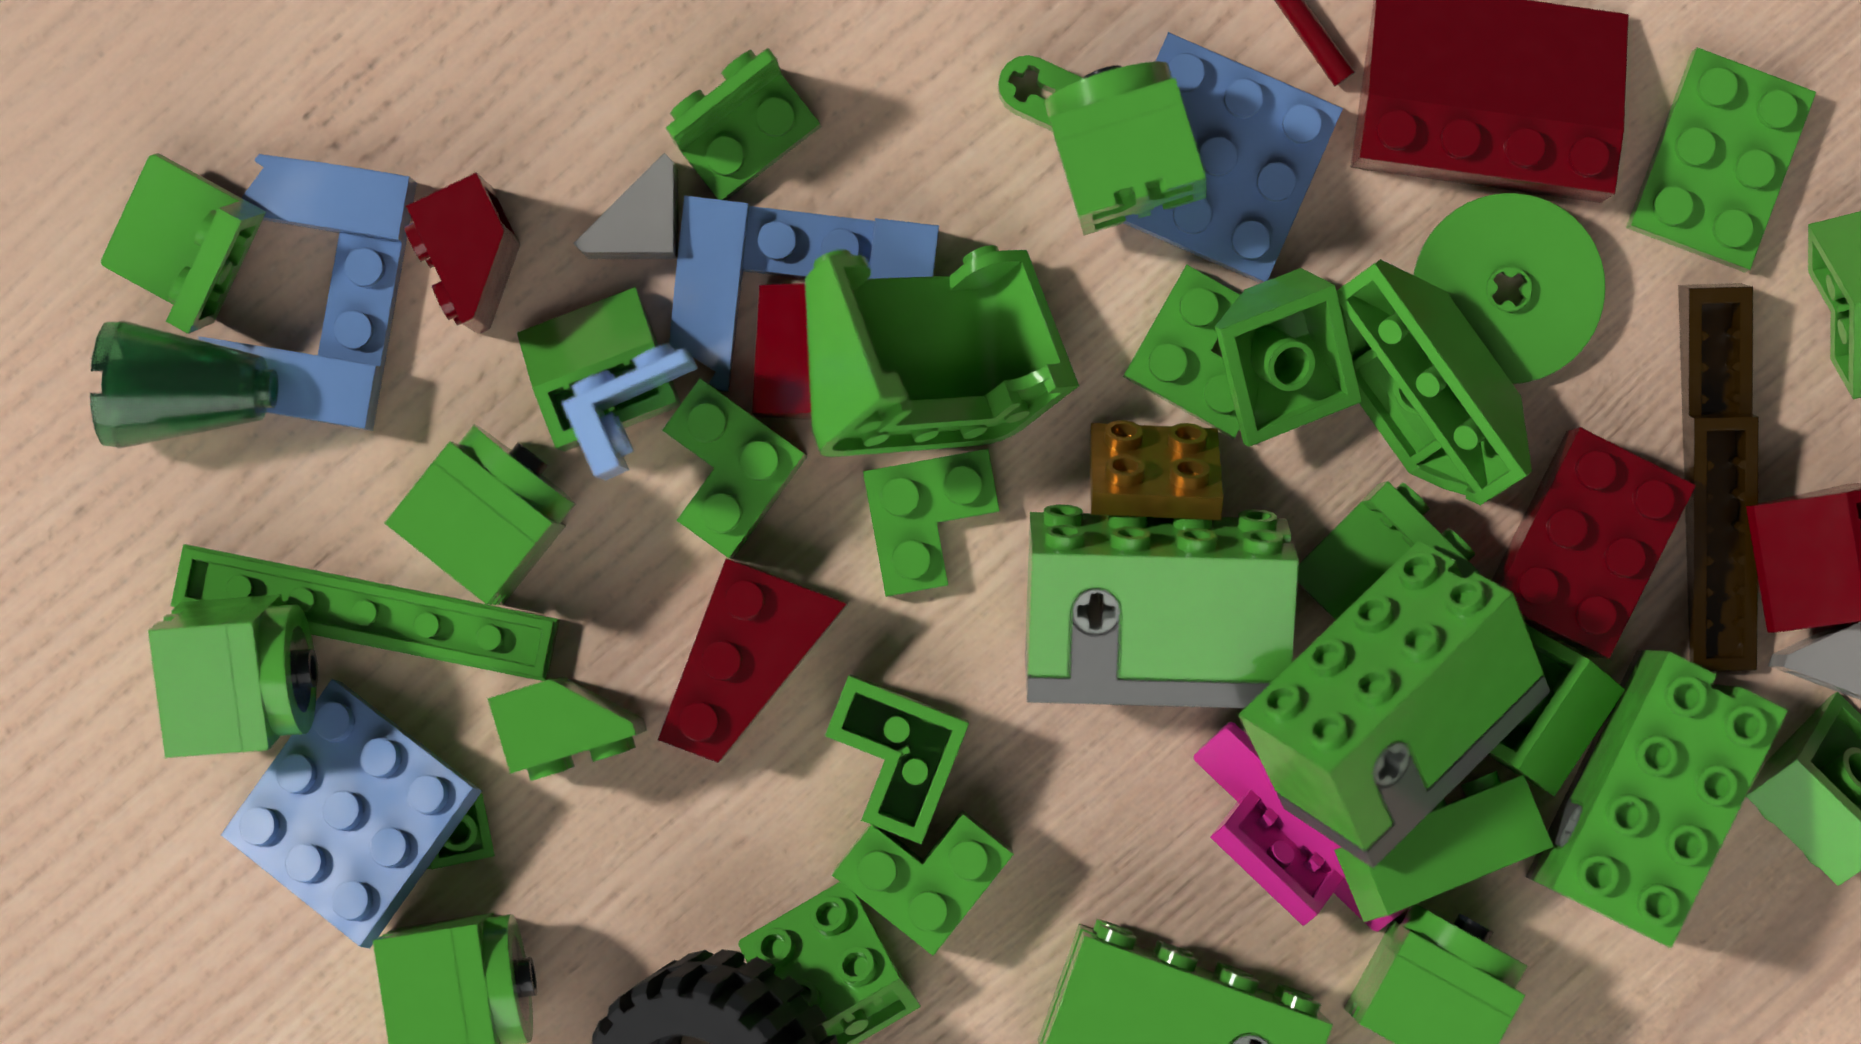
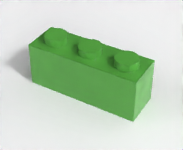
[1334,771,1554,922]

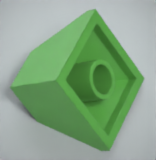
[1215,268,1362,447]

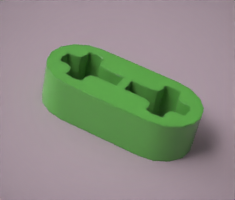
[998,55,1084,131]

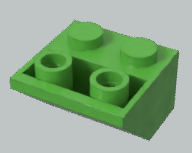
[517,287,681,452]
[487,677,647,781]

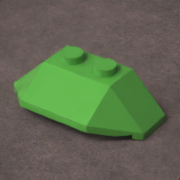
[1337,259,1532,505]

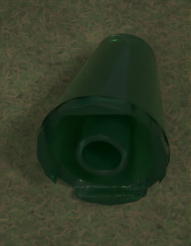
[90,320,279,449]

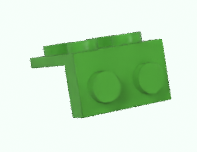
[1297,481,1480,620]

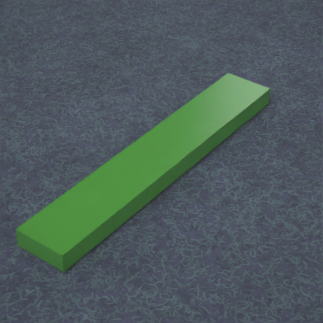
[170,544,560,681]

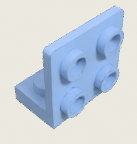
[562,343,697,481]

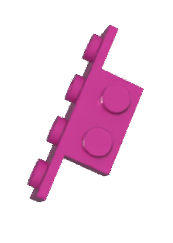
[1194,722,1409,931]

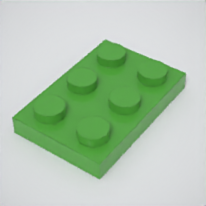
[1626,47,1816,272]

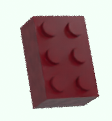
[1491,427,1696,659]

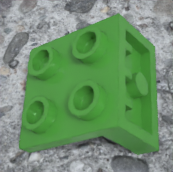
[666,48,821,200]
[101,153,266,334]
[739,882,921,1044]

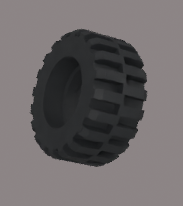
[592,949,838,1044]

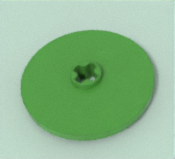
[1413,193,1605,384]

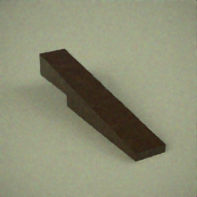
[1678,283,1759,671]

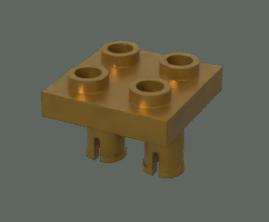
[1089,420,1223,520]

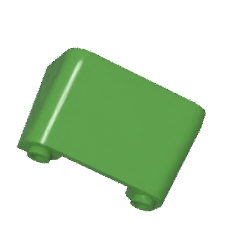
[805,245,1079,457]

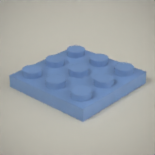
[1124,32,1343,283]
[221,679,482,949]

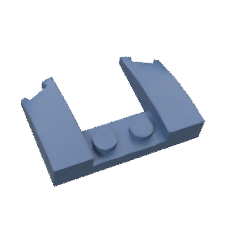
[197,154,417,431]
[669,195,939,392]

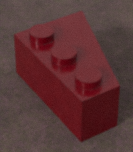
[658,558,848,763]

